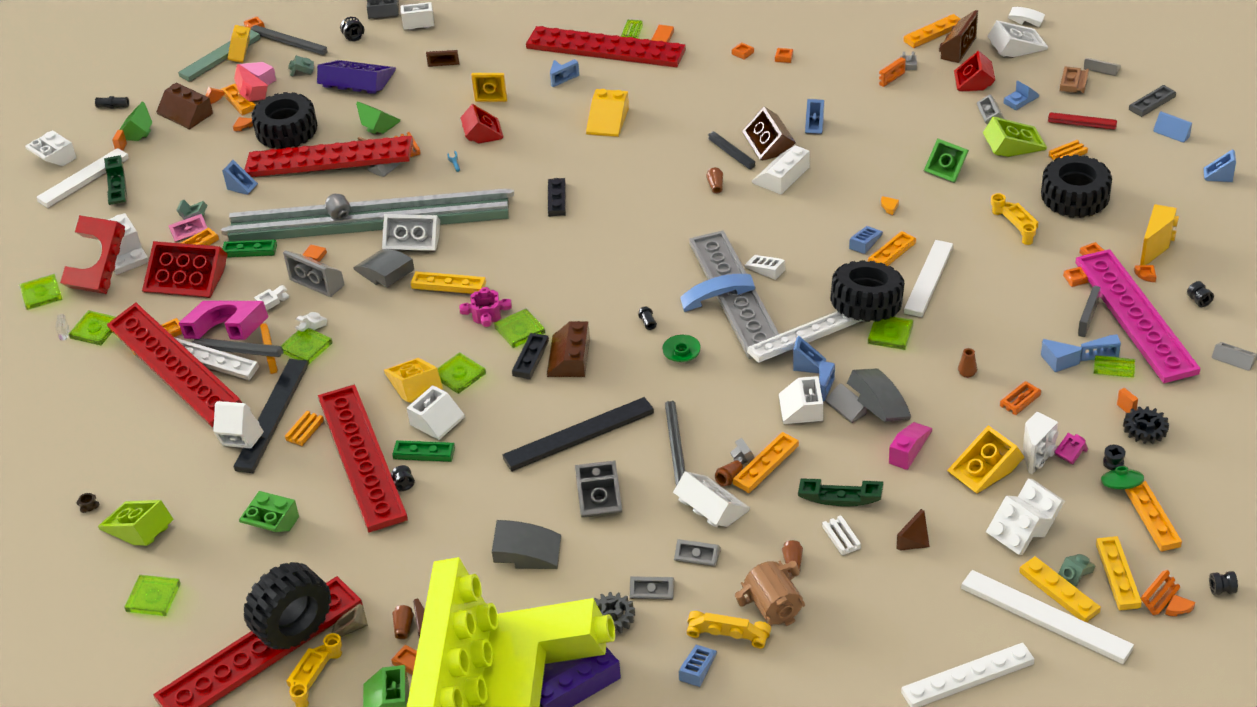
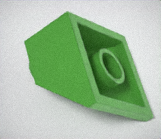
[119,101,153,141]
[356,101,401,134]
[924,138,969,183]

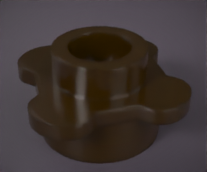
[76,493,100,513]

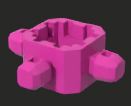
[459,287,512,327]

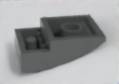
[367,0,399,19]
[353,249,415,287]
[847,368,911,422]
[575,460,622,517]
[492,520,561,569]

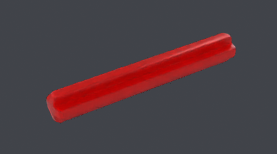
[1048,112,1117,130]

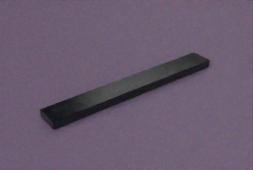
[233,359,308,473]
[502,397,654,472]

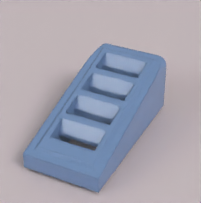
[849,226,883,254]
[1080,334,1121,361]
[819,361,835,402]
[679,645,717,687]

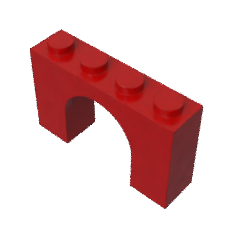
[60,215,125,294]

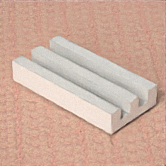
[822,515,861,555]

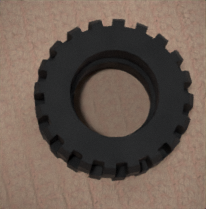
[251,92,318,149]
[1041,155,1112,218]
[830,260,905,322]
[244,562,331,650]

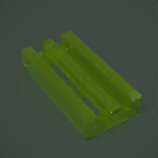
[621,19,643,39]
[1094,355,1135,378]

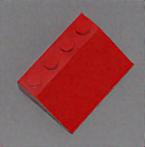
[142,241,228,298]

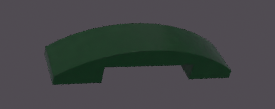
[104,155,127,205]
[798,478,884,507]

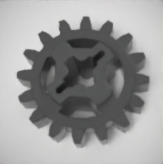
[594,592,635,633]

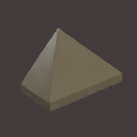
[331,604,368,637]

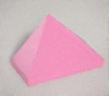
[168,214,207,242]

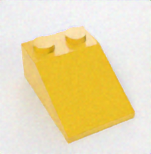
[586,89,629,137]
[1140,204,1179,265]
[384,357,443,403]
[947,425,1025,494]

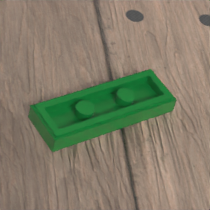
[222,240,277,257]
[392,440,455,462]

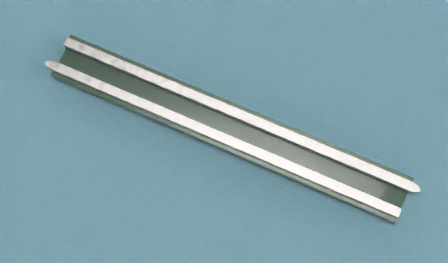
[221,188,514,241]

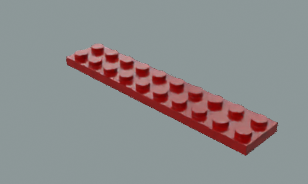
[526,26,686,68]
[244,136,413,177]
[107,302,242,427]
[318,384,408,533]
[153,576,363,707]

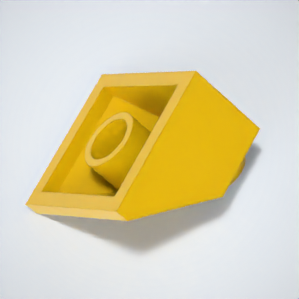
[471,73,507,102]

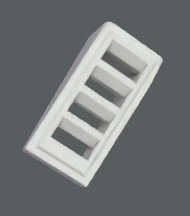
[745,255,785,280]

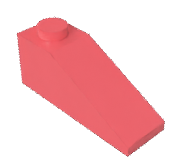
[234,64,268,101]

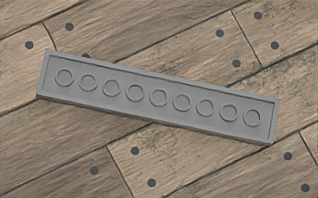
[689,230,779,359]

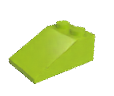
[983,116,1047,157]
[98,500,174,546]

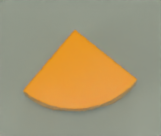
[881,196,899,215]

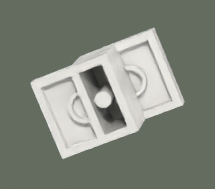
[100,213,149,275]
[986,478,1065,555]

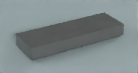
[1129,85,1176,117]
[1078,286,1101,337]

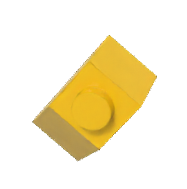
[228,25,250,63]

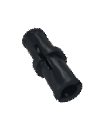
[95,96,129,109]

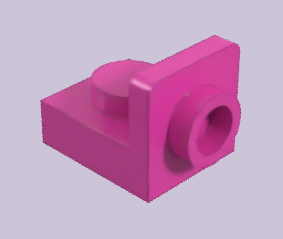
[1054,433,1088,465]

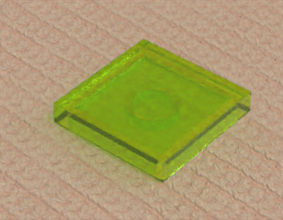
[19,274,63,310]
[494,308,545,348]
[68,310,116,346]
[868,317,914,350]
[281,328,332,365]
[437,352,486,394]
[124,575,181,616]

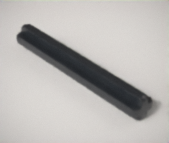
[708,131,756,169]

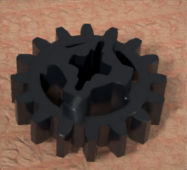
[1123,406,1169,444]

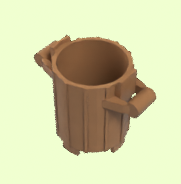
[735,561,805,626]

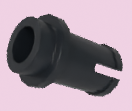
[638,306,657,330]

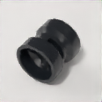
[1187,281,1214,307]
[1209,571,1238,595]

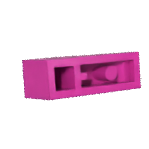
[889,422,932,470]

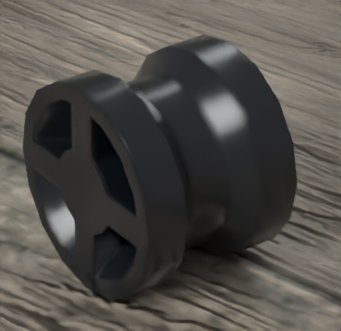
[1103,444,1126,470]
[391,465,415,491]

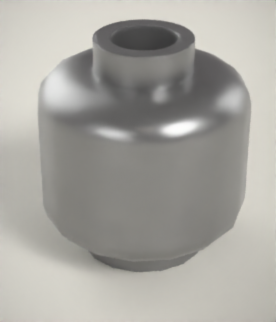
[325,193,351,220]

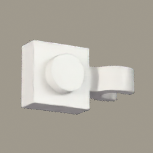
[254,285,289,311]
[295,312,327,332]

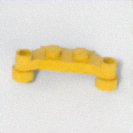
[991,193,1039,245]
[687,611,771,649]
[286,633,342,707]

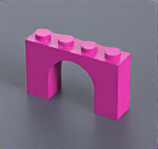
[179,300,269,340]

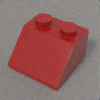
[954,50,995,91]
[460,104,504,144]

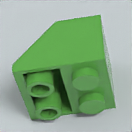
[239,491,299,532]
[363,665,409,707]

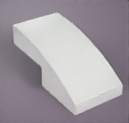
[1008,7,1045,28]

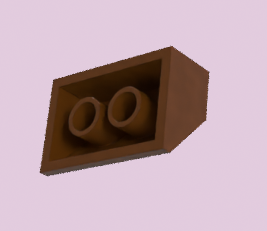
[939,10,978,63]
[156,82,213,130]
[742,106,796,161]
[547,321,590,377]

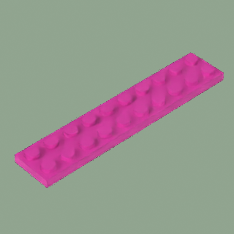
[1075,249,1201,384]

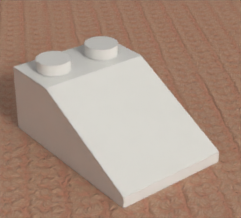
[987,20,1048,57]

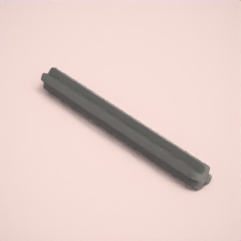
[251,25,328,55]
[192,338,284,357]
[665,400,685,486]

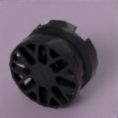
[340,16,365,41]

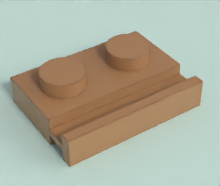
[1060,66,1089,93]

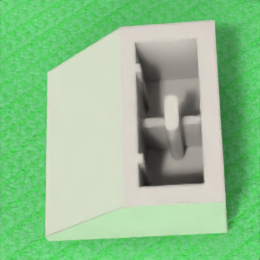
[401,2,434,30]
[25,130,76,166]
[779,376,823,424]
[407,385,465,440]
[213,401,264,448]
[1022,412,1059,474]

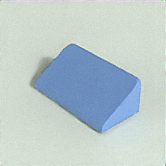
[1153,111,1192,143]

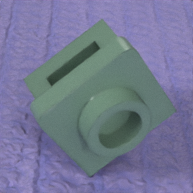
[288,55,314,76]
[177,200,208,220]
[1058,554,1096,586]

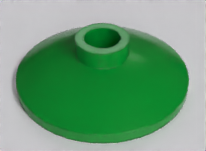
[662,334,701,362]
[1101,466,1144,489]

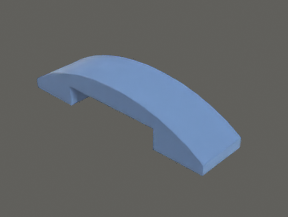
[680,274,756,312]

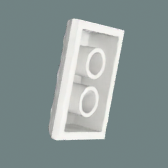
[752,145,810,194]
[382,214,440,251]
[673,471,750,527]

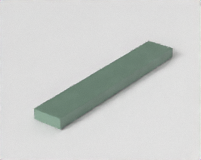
[178,29,261,82]

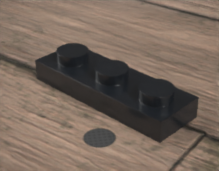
[548,178,566,217]
[512,333,549,379]

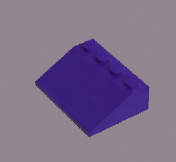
[317,60,396,94]
[540,647,621,707]

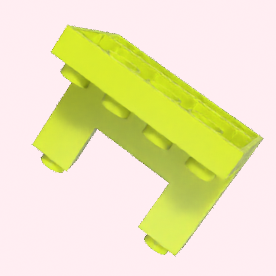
[407,557,615,707]

